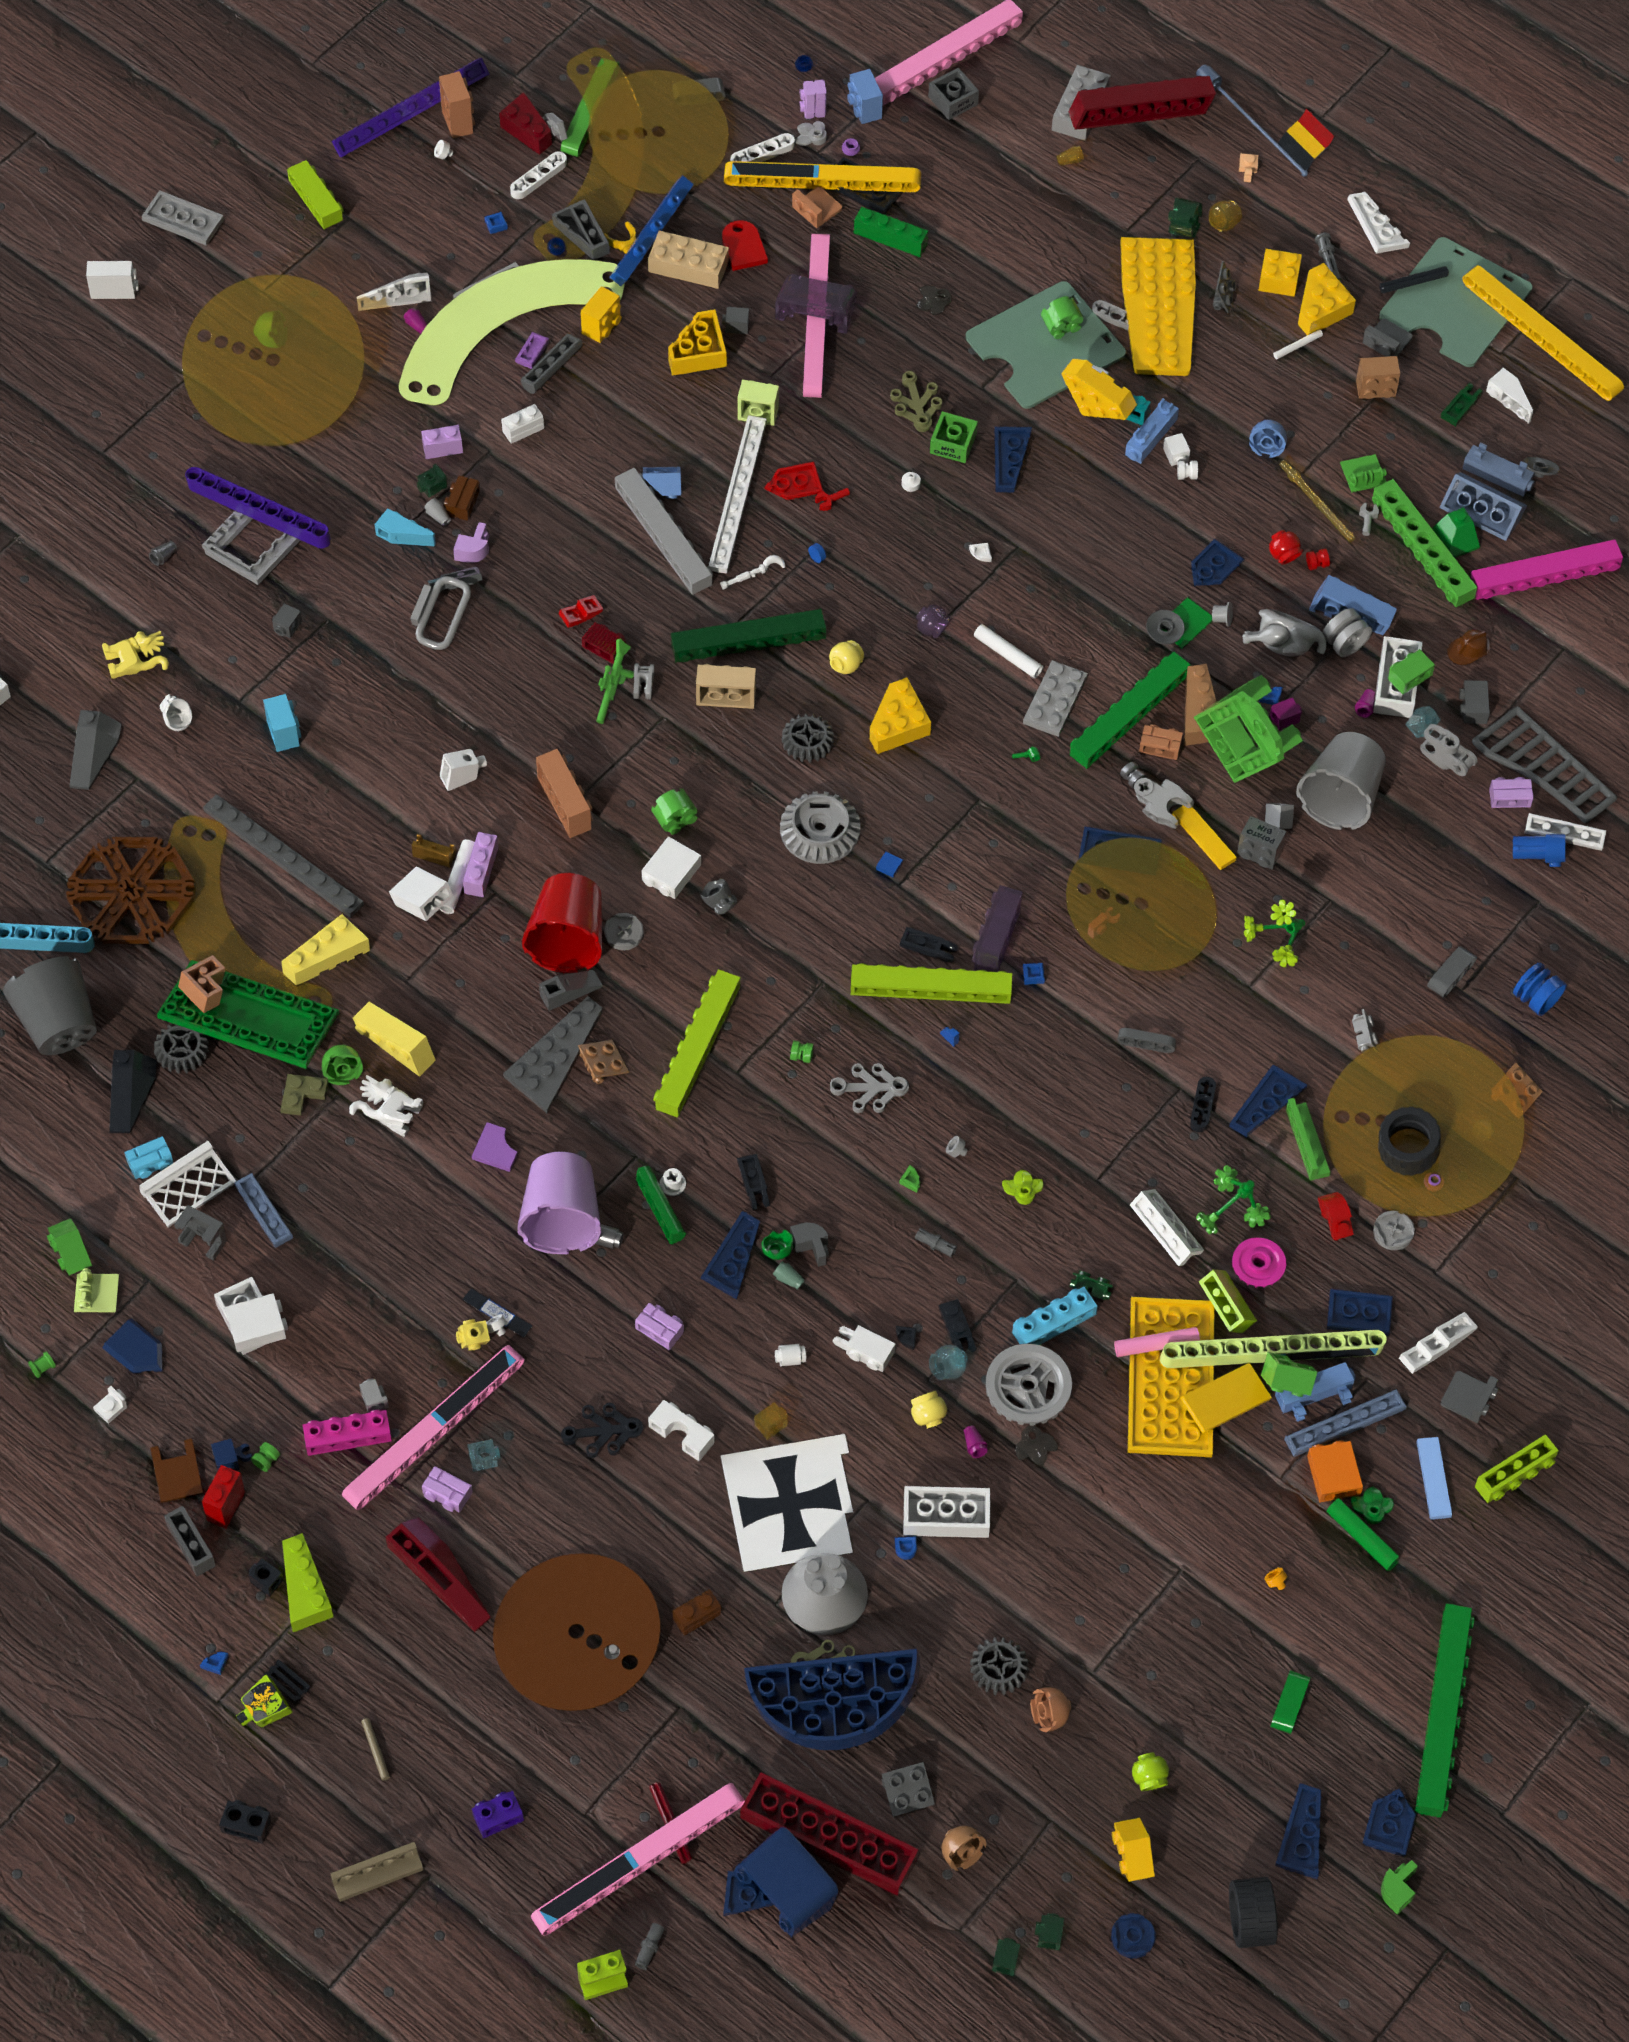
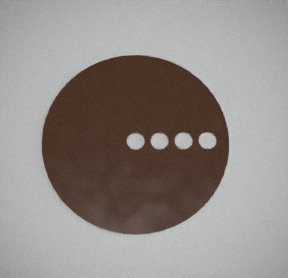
[493,1553,660,1711]

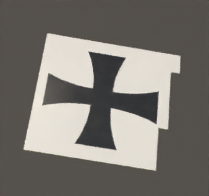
[721,1434,853,1572]

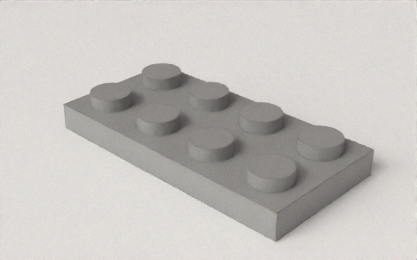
[142,190,224,246]
[1023,660,1088,737]

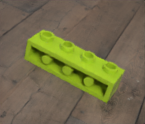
[287,160,344,229]
[1475,1434,1559,1503]

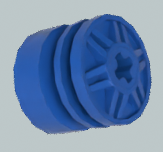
[1513,962,1567,1016]

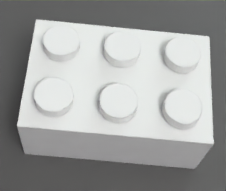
[214,1277,266,1355]

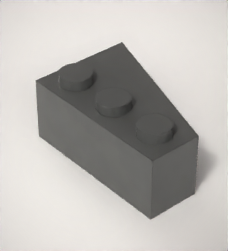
[552,199,610,260]

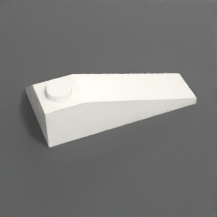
[357,273,431,311]

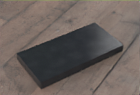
[830,157,903,215]

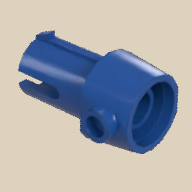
[1513,834,1566,867]

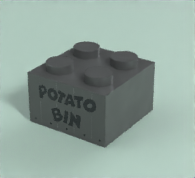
[928,68,979,120]
[1237,816,1286,870]

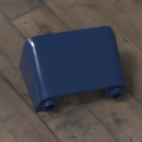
[734,1827,838,1937]

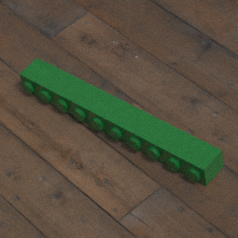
[1415,1603,1474,1818]

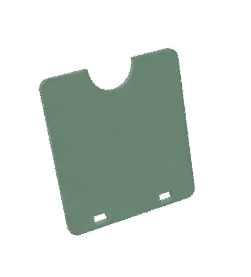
[1379,237,1532,367]
[965,281,1126,409]

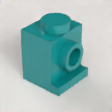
[1126,395,1151,425]

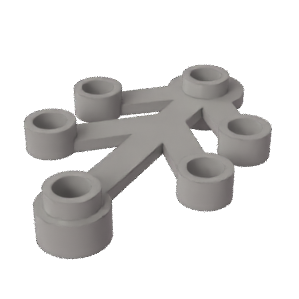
[830,1063,909,1113]

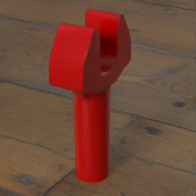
[815,488,850,511]

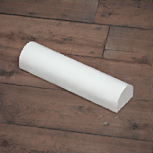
[1524,813,1606,851]

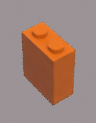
[1307,1440,1363,1503]

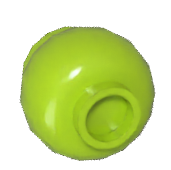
[1132,1752,1169,1791]

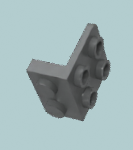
[1363,319,1413,357]
[1441,1371,1499,1424]

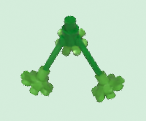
[1196,1165,1271,1234]

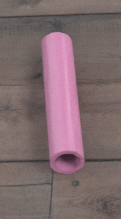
[1114,1327,1200,1357]

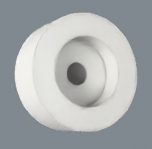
[434,140,453,160]
[902,472,921,492]
[486,1314,507,1336]

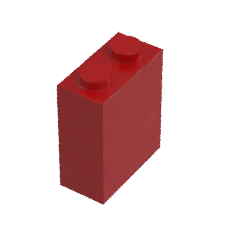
[202,1465,245,1529]

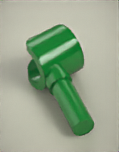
[1012,747,1040,762]

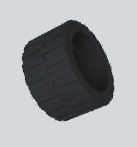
[1378,1107,1441,1176]
[1229,1877,1278,1948]

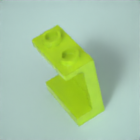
[577,1950,628,2000]

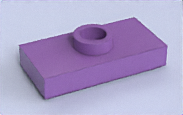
[515,332,549,369]

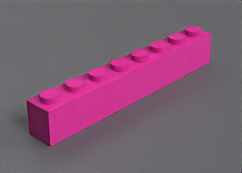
[1470,540,1623,600]

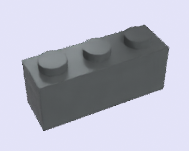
[164,1506,216,1576]

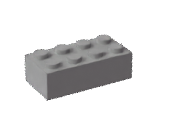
[1052,65,1111,141]

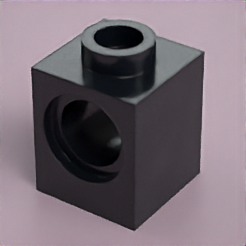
[248,1558,284,1596]

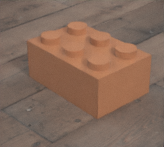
[439,71,475,139]

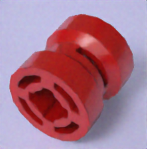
[1306,548,1330,571]

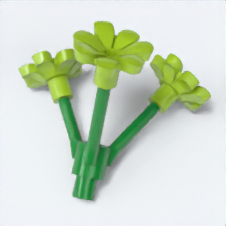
[1244,900,1305,967]

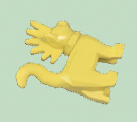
[102,631,169,679]

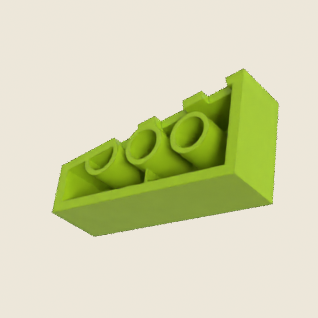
[282,1533,333,1632]

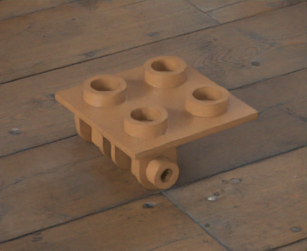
[578,1040,629,1084]
[1491,1063,1543,1119]

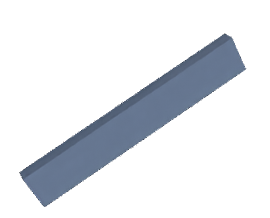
[1284,1389,1406,1457]

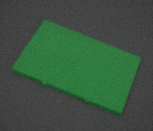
[1161,597,1213,649]

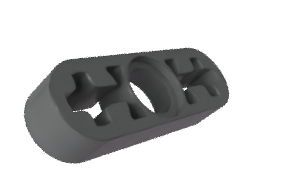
[1117,1028,1176,1053]

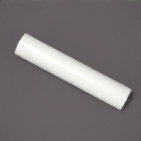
[974,624,1043,678]
[440,839,475,914]

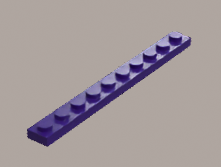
[332,58,489,157]

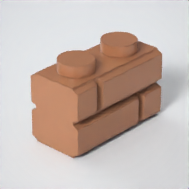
[1139,725,1183,760]

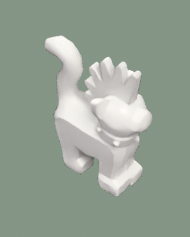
[349,1075,423,1137]

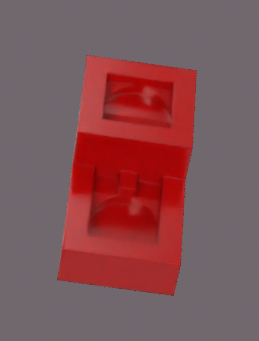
[559,595,603,628]

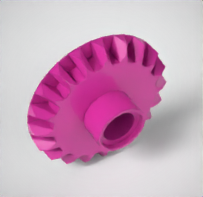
[1232,1238,1286,1288]

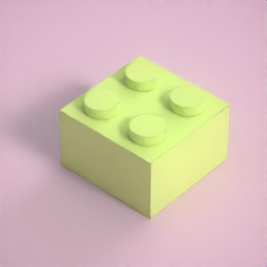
[738,380,779,426]

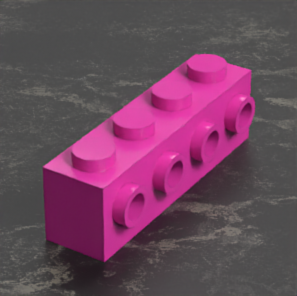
[302,1410,391,1456]

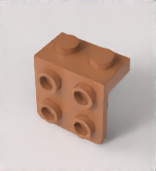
[792,187,842,228]

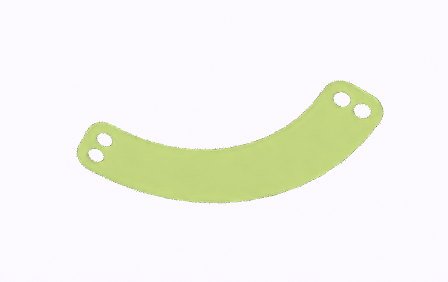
[399,259,625,405]

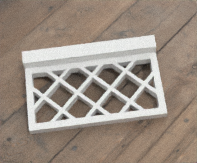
[140,1141,236,1228]

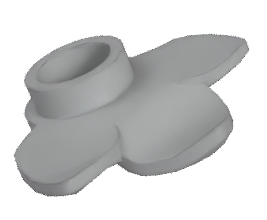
[795,121,827,145]

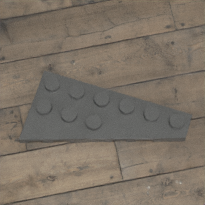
[503,996,602,1113]

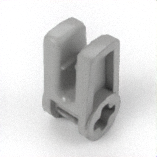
[633,663,654,700]

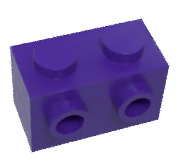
[472,1791,524,1839]

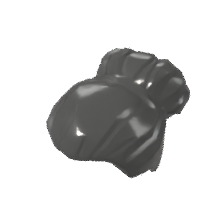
[701,878,737,915]

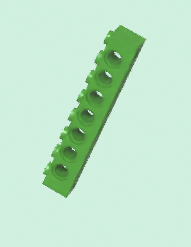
[1372,479,1477,607]

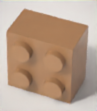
[1356,356,1400,399]

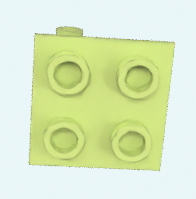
[74,1268,119,1312]

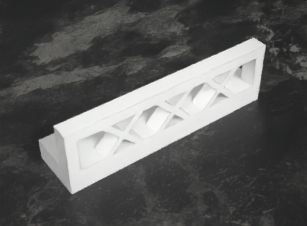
[1130,1189,1204,1266]

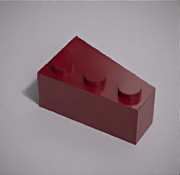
[499,92,552,155]

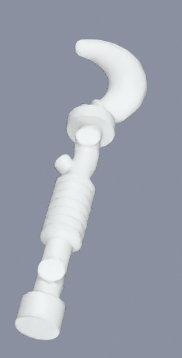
[720,555,785,589]

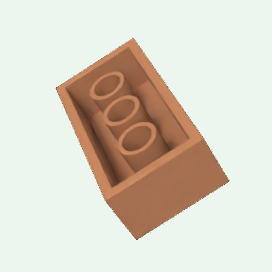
[536,749,593,838]

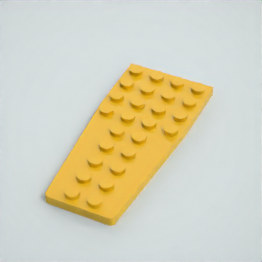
[1120,237,1196,376]

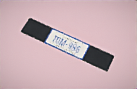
[462,1288,532,1337]

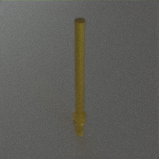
[1279,460,1355,542]

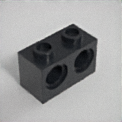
[219,1800,272,1844]

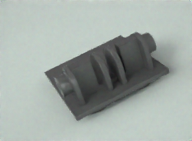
[1213,261,1236,313]
[881,1762,935,1817]

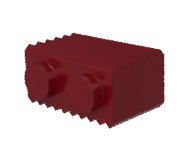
[582,622,627,664]

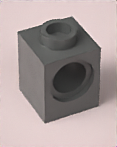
[272,604,302,638]

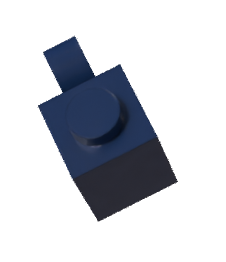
[211,1439,252,1471]

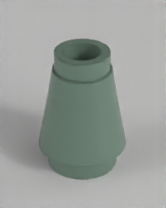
[773,1261,805,1290]

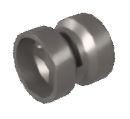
[1120,762,1147,789]

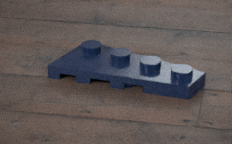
[994,427,1032,493]
[1229,1065,1307,1137]

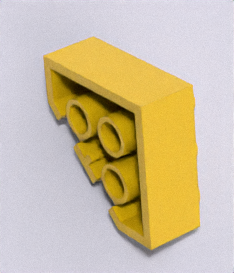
[1298,263,1356,335]
[668,309,727,376]
[1061,359,1137,420]
[869,678,931,754]

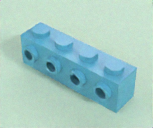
[1012,1287,1097,1345]

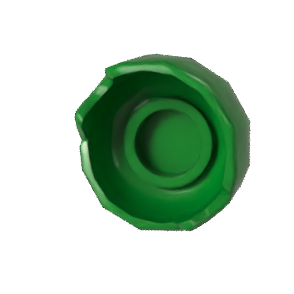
[761,1230,793,1260]

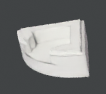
[969,543,992,562]

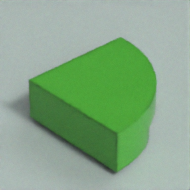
[899,1165,920,1193]

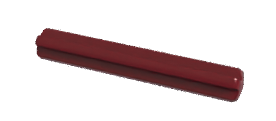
[650,1782,692,1864]

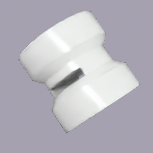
[1177,461,1198,480]

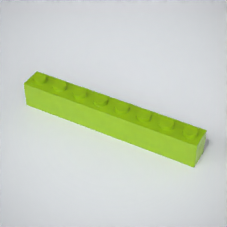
[850,963,1012,1004]
[653,969,740,1118]

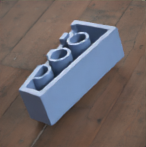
[1309,575,1397,635]

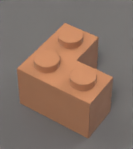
[178,955,226,1013]

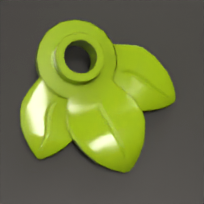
[1002,1170,1043,1205]

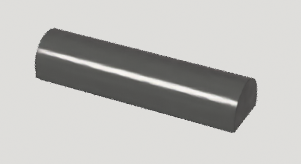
[521,333,583,394]

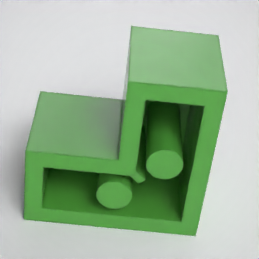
[47,1218,92,1275]
[1261,1352,1317,1397]

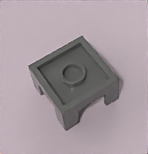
[174,1205,227,1261]

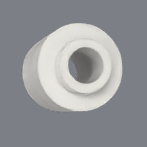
[775,1344,806,1366]

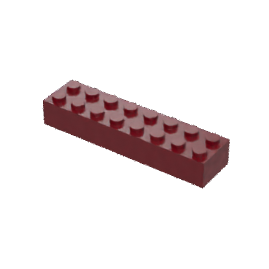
[1068,76,1216,130]
[740,1772,919,1896]

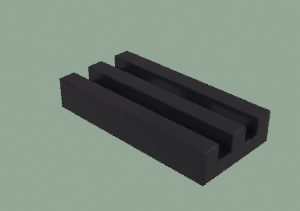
[264,1659,311,1704]

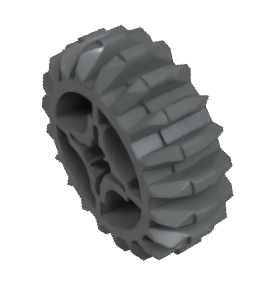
[782,713,834,763]
[154,1024,209,1074]
[970,1637,1029,1695]

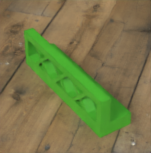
[1286,1098,1330,1180]

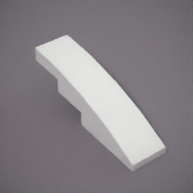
[1399,1312,1478,1374]

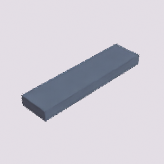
[234,1173,293,1248]

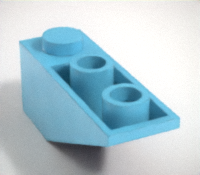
[375,508,436,546]

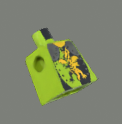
[236,1675,293,1727]

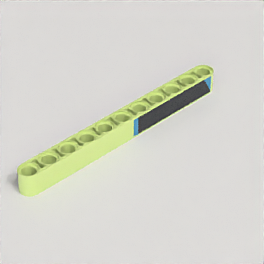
[1160,1330,1387,1368]

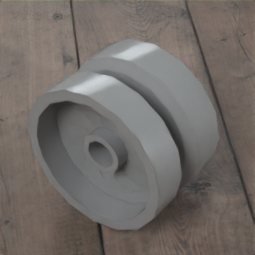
[1322,608,1372,657]

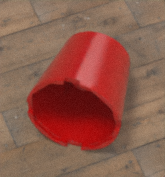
[522,873,602,973]

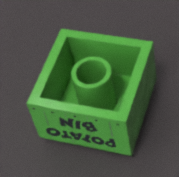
[930,411,978,463]

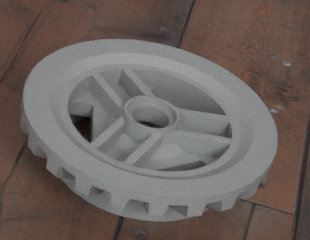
[780,791,860,864]
[985,1344,1072,1426]

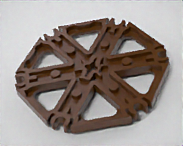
[66,837,195,944]

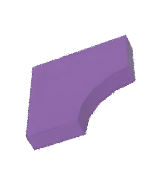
[472,1122,518,1172]

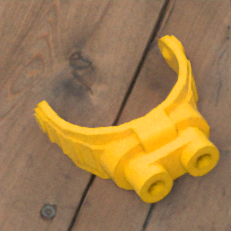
[604,221,636,254]

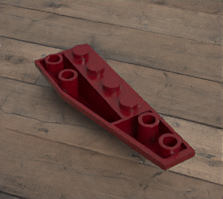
[386,1517,491,1632]

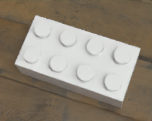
[1373,636,1422,718]
[903,1486,990,1538]

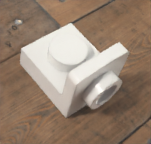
[93,1386,127,1424]

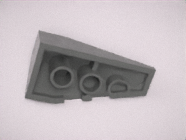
[70,710,122,790]

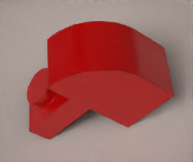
[1318,1192,1354,1240]

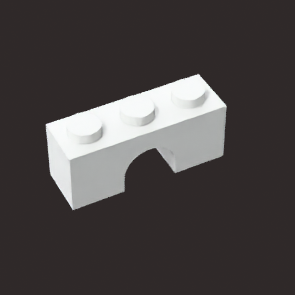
[648,1400,714,1461]

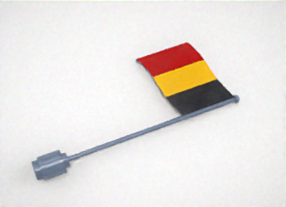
[1196,64,1334,177]

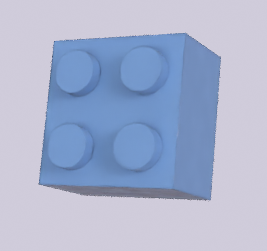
[847,69,883,124]

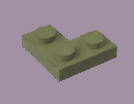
[281,1074,328,1116]

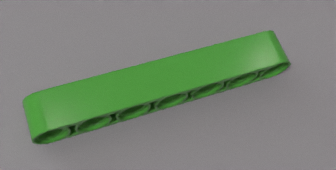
[561,58,620,157]

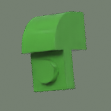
[1381,1860,1418,1915]

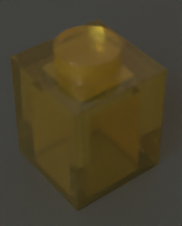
[754,1402,788,1440]

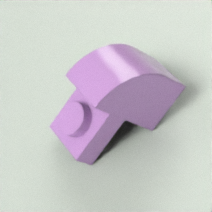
[453,522,489,563]

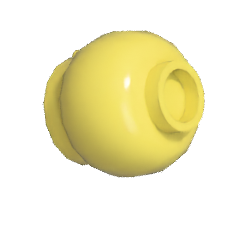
[829,640,864,674]
[911,1391,947,1429]

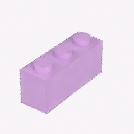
[463,832,498,897]

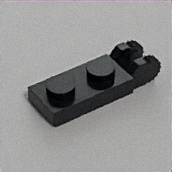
[900,927,958,962]
[737,1154,770,1210]
[938,1299,976,1356]

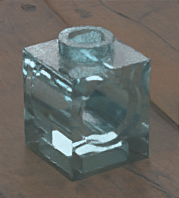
[1405,706,1441,738]
[467,1439,501,1472]

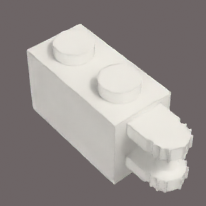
[833,1325,895,1372]

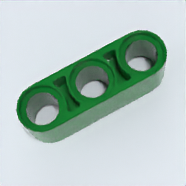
[1270,1670,1311,1734]

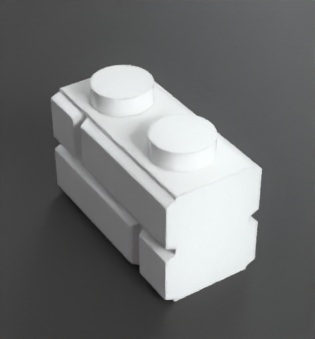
[502,404,544,444]

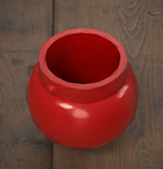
[1269,530,1303,565]

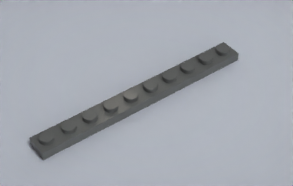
[203,794,364,918]

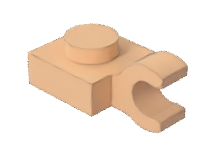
[1239,153,1258,182]

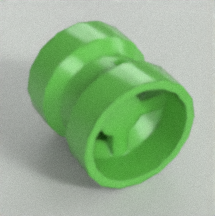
[790,1040,814,1063]
[251,1442,280,1472]

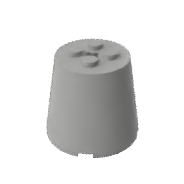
[1296,732,1386,830]

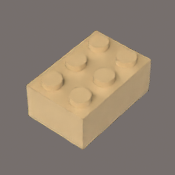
[696,664,756,709]

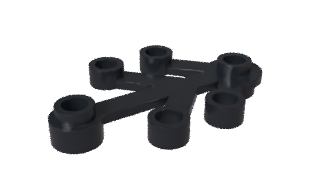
[561,1403,643,1458]

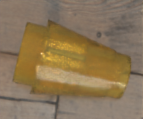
[1056,145,1084,166]

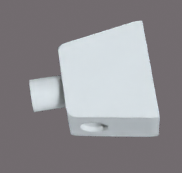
[440,749,487,791]

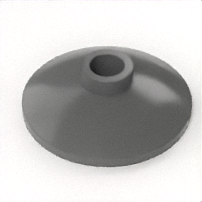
[1523,457,1560,478]
[1146,610,1184,644]

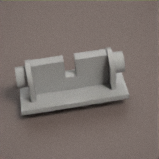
[1352,1009,1378,1053]

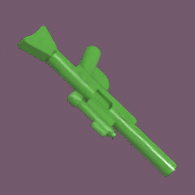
[596,638,634,724]

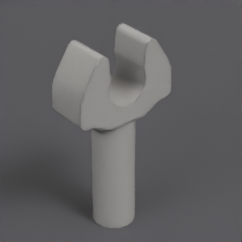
[1359,503,1379,536]

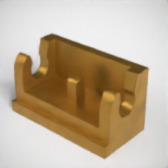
[411,834,457,867]

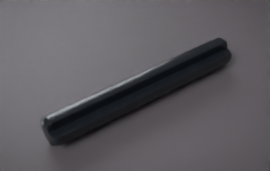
[1379,266,1449,293]

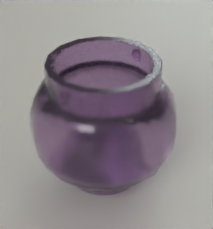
[916,604,951,639]

